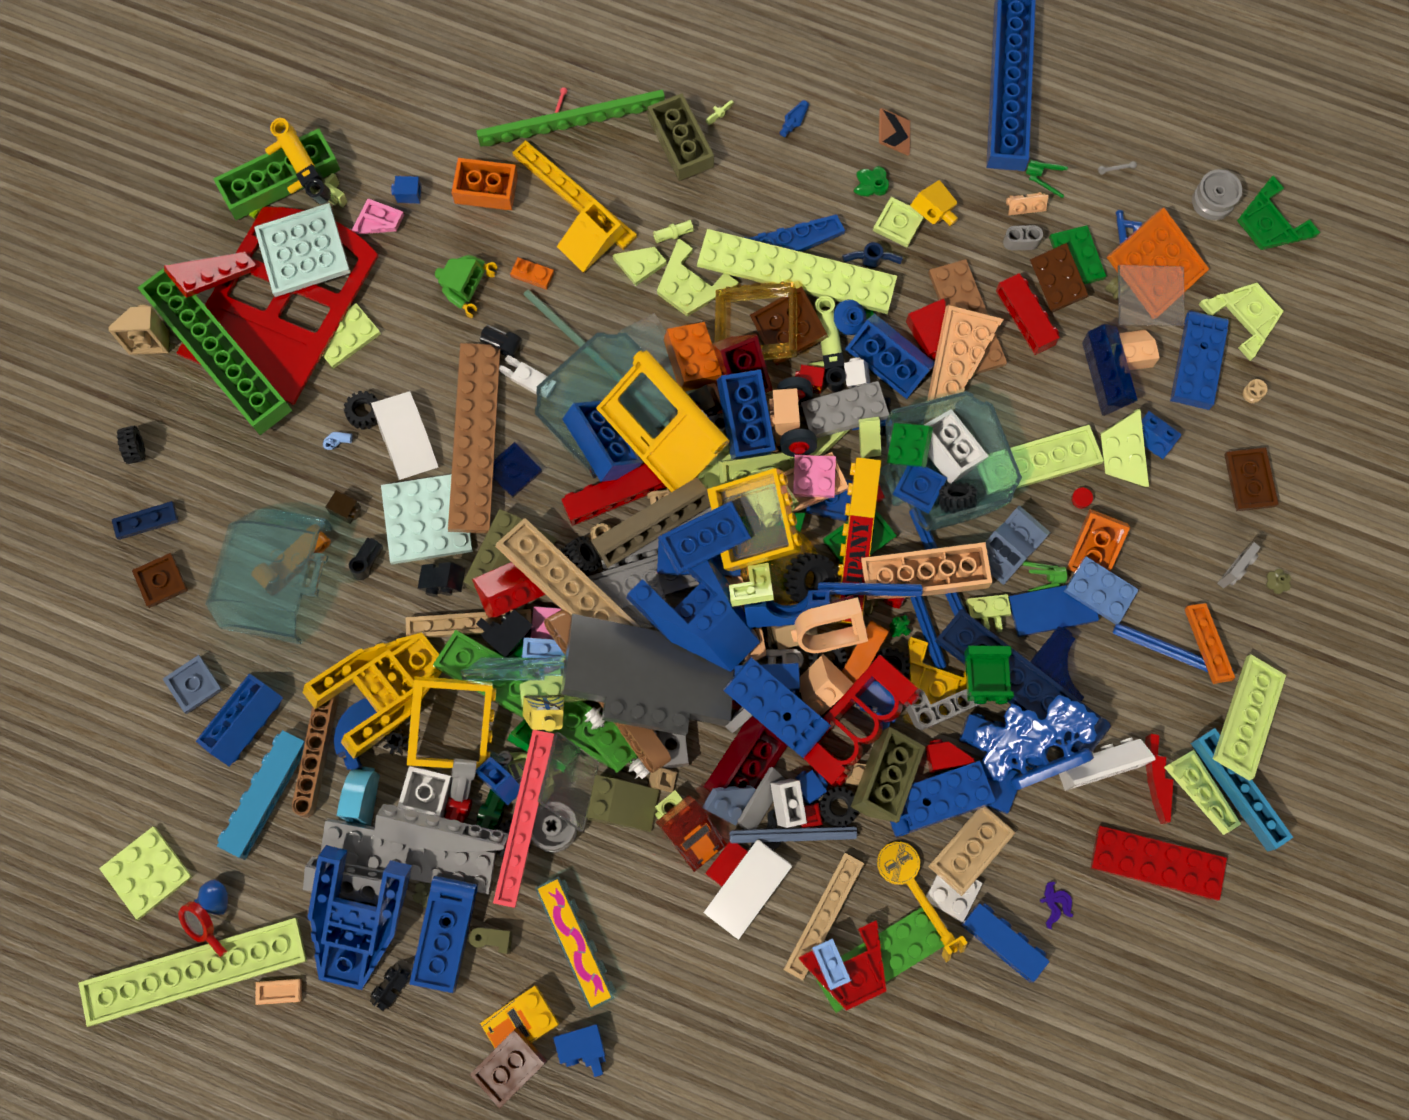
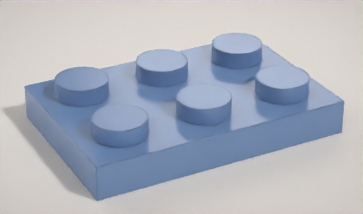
[1064,557,1138,625]

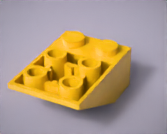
[557,199,625,273]

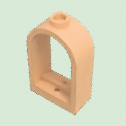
[791,597,868,653]

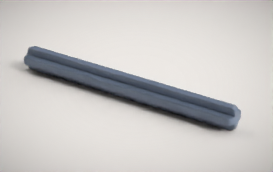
[729,826,857,843]

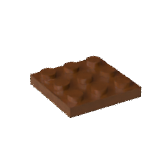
[750,286,828,366]

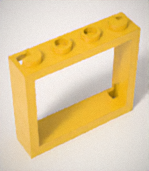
[407,676,496,769]

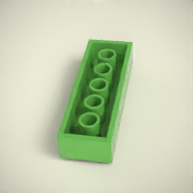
[213,128,340,220]

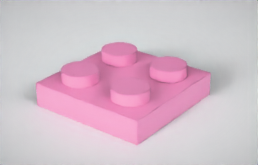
[793,455,836,498]

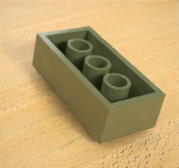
[647,93,714,181]

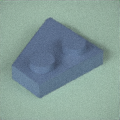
[703,785,756,825]

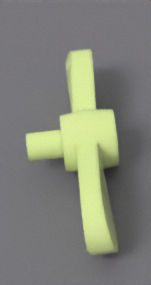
[706,100,734,125]

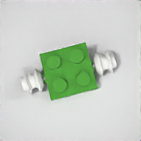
[584,707,649,779]

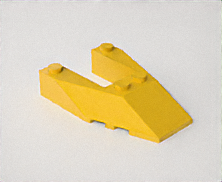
[302,632,442,759]

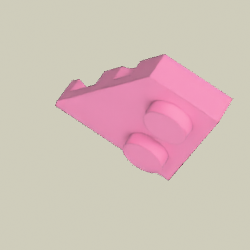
[352,199,404,234]

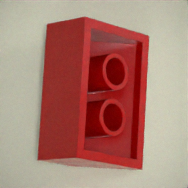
[472,562,546,618]

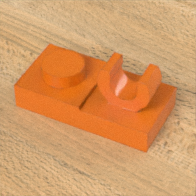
[510,258,554,290]

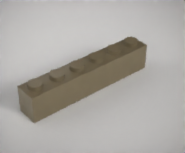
[591,477,710,568]

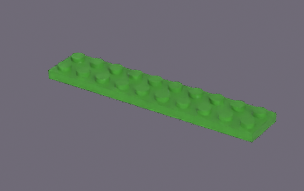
[433,630,614,770]

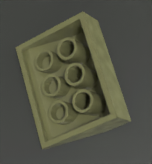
[463,509,557,610]

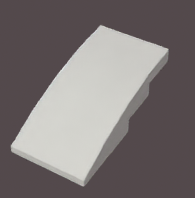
[371,391,438,480]
[704,839,793,940]

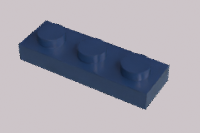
[112,501,179,540]

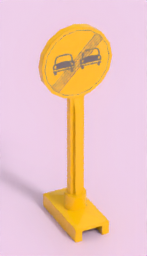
[877,842,967,962]

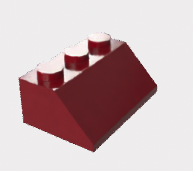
[713,335,773,393]

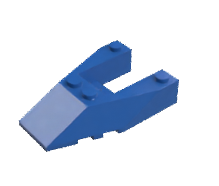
[626,559,760,672]
[308,845,412,990]

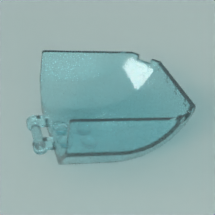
[535,333,676,478]
[880,391,1022,532]
[205,509,332,644]

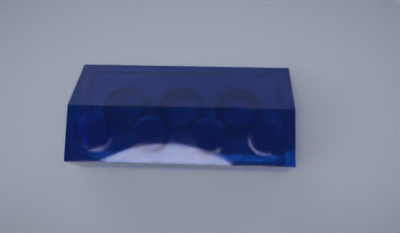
[1082,324,1138,416]

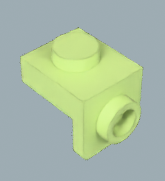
[324,173,348,208]

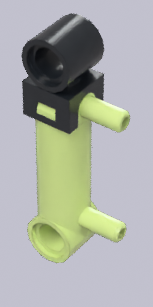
[808,296,846,392]

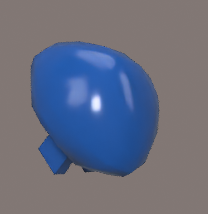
[194,880,228,915]

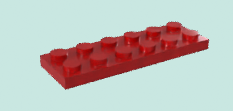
[1090,826,1227,901]

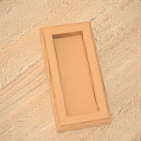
[256,979,302,1005]

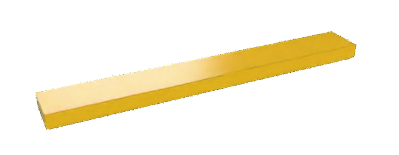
[512,140,637,250]

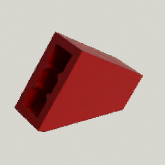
[906,298,946,360]

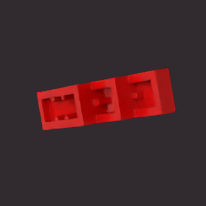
[1145,734,1174,825]

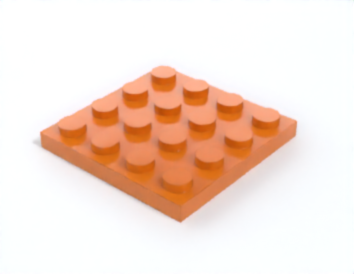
[1106,208,1209,319]

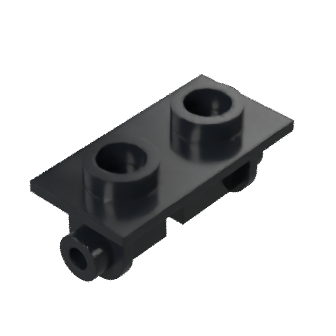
[370,963,410,1011]

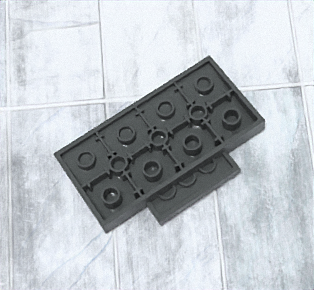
[560,614,734,736]

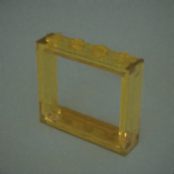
[715,281,797,360]

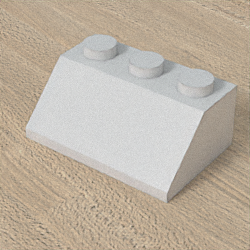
[924,409,989,485]

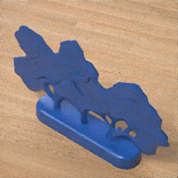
[973,695,1099,790]

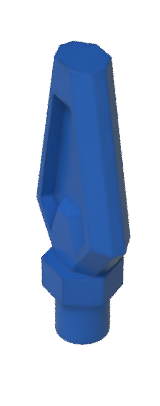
[779,100,809,137]

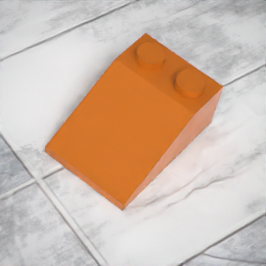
[1066,509,1130,572]

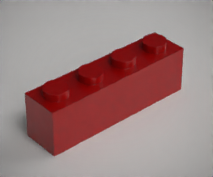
[996,273,1060,355]

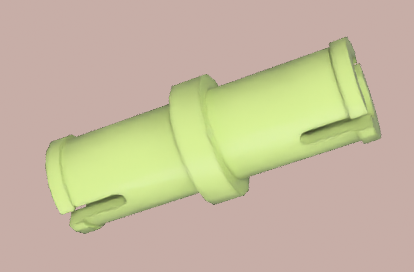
[653,220,694,243]

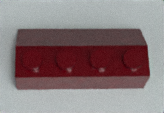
[703,717,788,793]

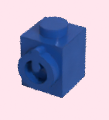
[795,770,828,805]

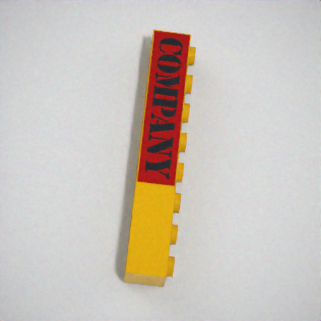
[835,457,881,625]

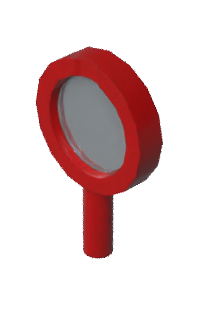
[178,901,227,957]

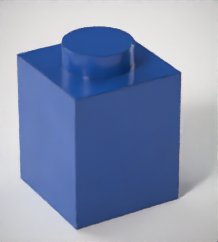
[391,176,422,204]

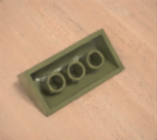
[851,727,925,823]

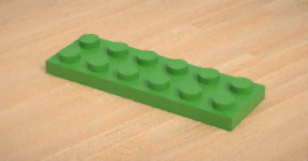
[814,907,944,1013]

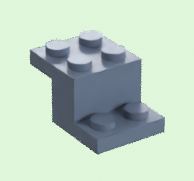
[985,506,1051,585]

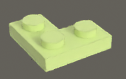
[729,563,774,606]

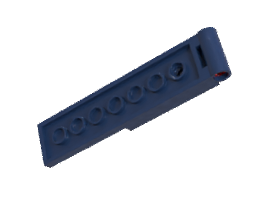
[935,609,1111,752]

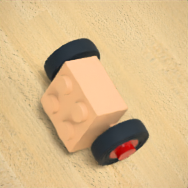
[769,377,817,457]

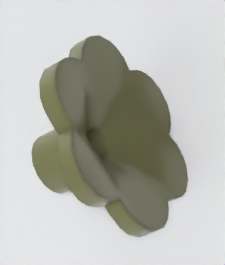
[1266,569,1291,594]

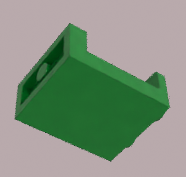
[964,646,1014,704]

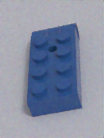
[1170,310,1229,410]
[723,657,831,758]
[890,761,996,837]
[409,876,478,993]

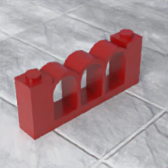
[803,655,921,786]

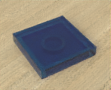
[493,442,543,498]

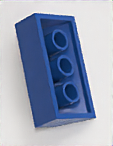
[845,314,935,399]
[562,401,643,482]
[196,673,283,767]

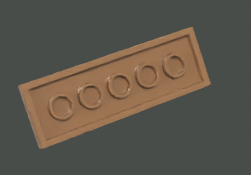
[928,259,1007,375]

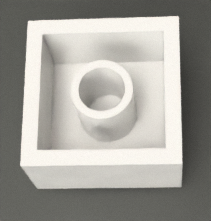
[398,766,452,818]

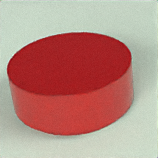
[1071,487,1093,509]

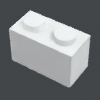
[770,779,807,828]

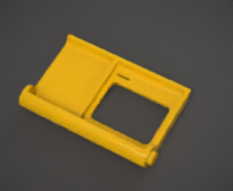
[596,350,730,492]

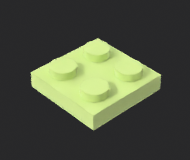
[873,197,924,247]

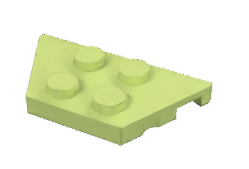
[1100,409,1149,487]

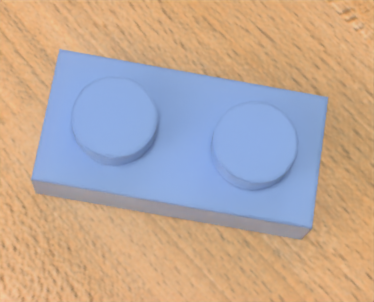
[522,638,565,663]
[812,939,851,990]

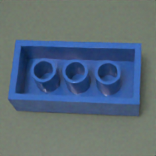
[717,370,776,459]

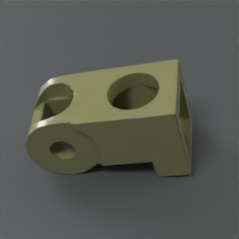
[469,928,513,954]

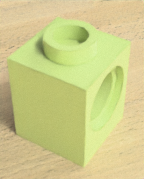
[655,790,689,825]

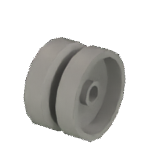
[1192,169,1242,221]
[531,802,578,853]

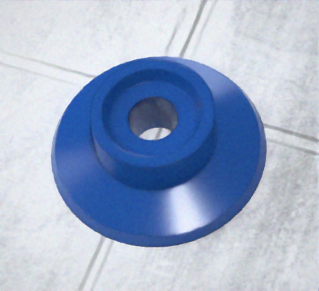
[834,299,866,335]

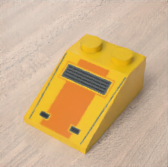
[480,986,560,1048]

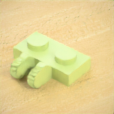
[966,594,1011,632]

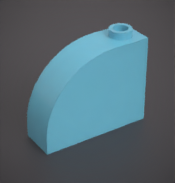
[337,767,380,826]

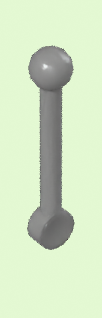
[1098,161,1137,175]

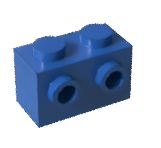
[1142,411,1182,459]

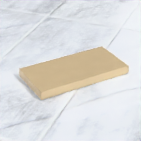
[928,807,1016,896]

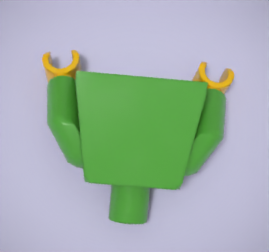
[435,255,497,318]

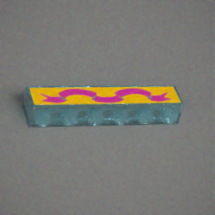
[535,876,617,1011]

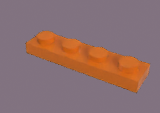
[1184,603,1235,684]

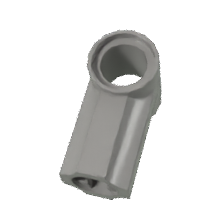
[449,758,476,802]

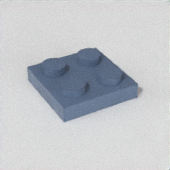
[163,655,223,714]

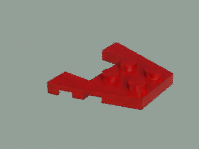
[798,920,887,1011]

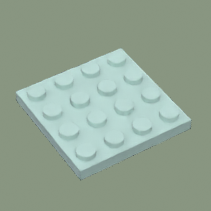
[254,203,351,297]
[381,474,473,565]

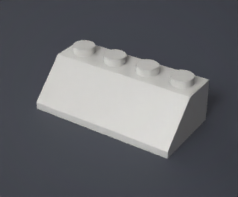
[1059,737,1156,791]

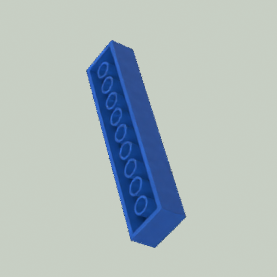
[986,0,1036,171]

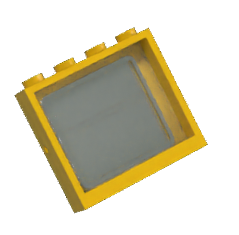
[707,468,802,571]

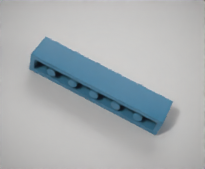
[1190,728,1294,852]
[217,730,305,860]

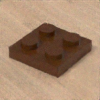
[132,553,188,608]

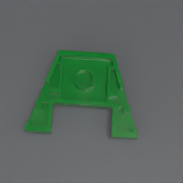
[1237,175,1320,250]

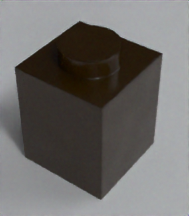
[325,490,361,524]

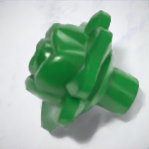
[889,615,911,638]

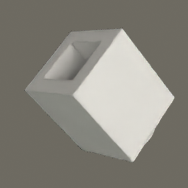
[844,358,870,389]

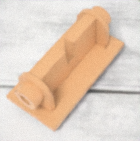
[1006,192,1048,216]

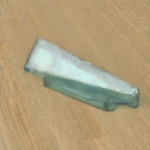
[461,656,566,680]

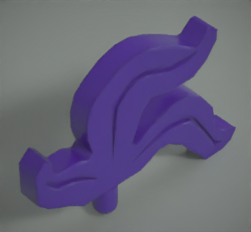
[1040,882,1073,929]

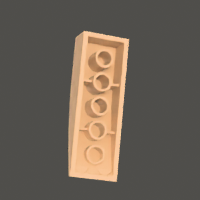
[861,542,992,600]

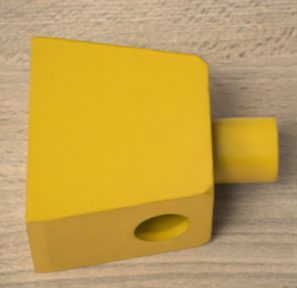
[910,180,958,227]

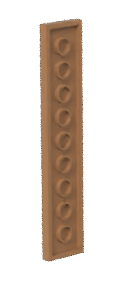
[448,343,500,533]

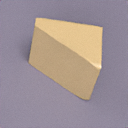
[648,767,677,793]

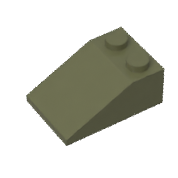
[587,775,659,832]

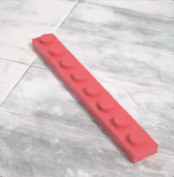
[493,730,555,908]

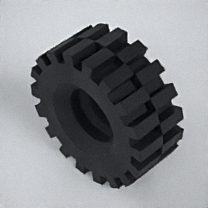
[783,553,838,603]

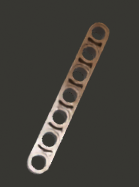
[292,671,340,818]

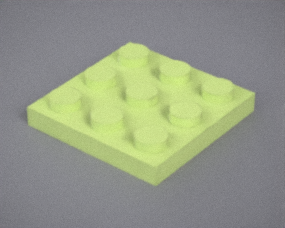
[99,827,193,920]

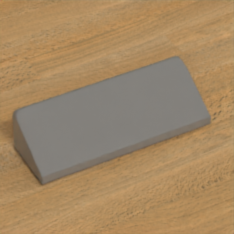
[738,767,785,830]

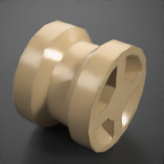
[1243,379,1268,403]

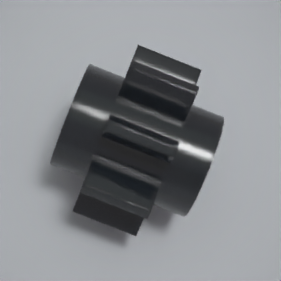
[383,729,409,755]

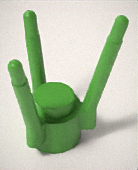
[1022,561,1067,592]

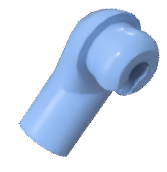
[323,432,353,450]

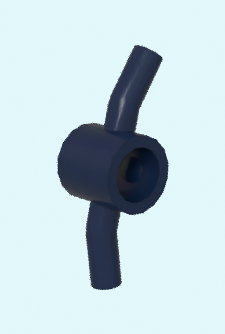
[842,242,903,269]

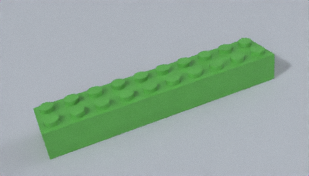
[137,264,292,435]

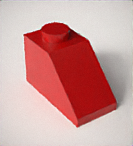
[925,739,975,773]

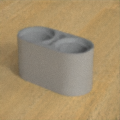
[1003,225,1043,251]

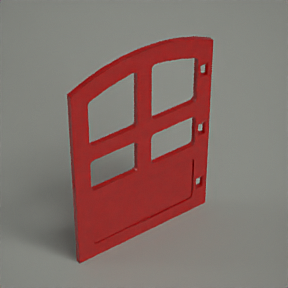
[176,207,379,405]

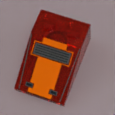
[655,795,727,872]

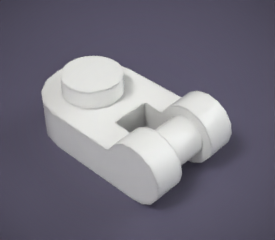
[766,649,804,669]

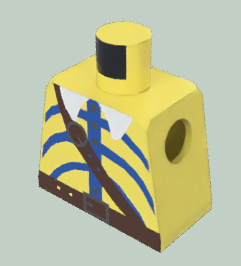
[523,695,564,731]

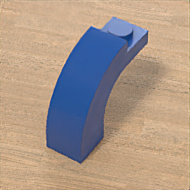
[334,698,377,770]

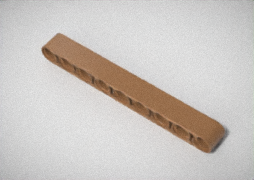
[544,610,671,773]

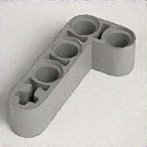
[905,689,982,730]

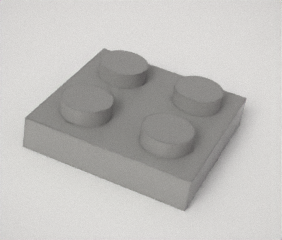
[1217,542,1261,589]

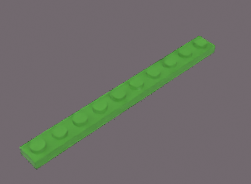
[476,90,665,147]

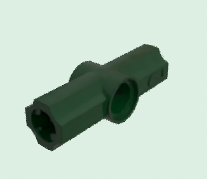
[476,789,505,830]

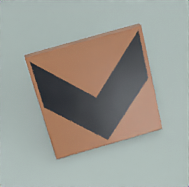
[879,108,910,156]

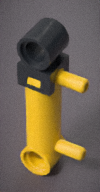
[265,118,331,204]

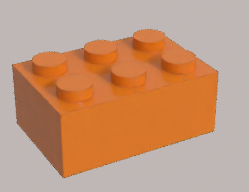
[452,158,518,211]
[663,322,722,392]

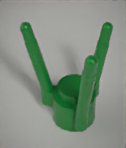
[1026,159,1068,198]

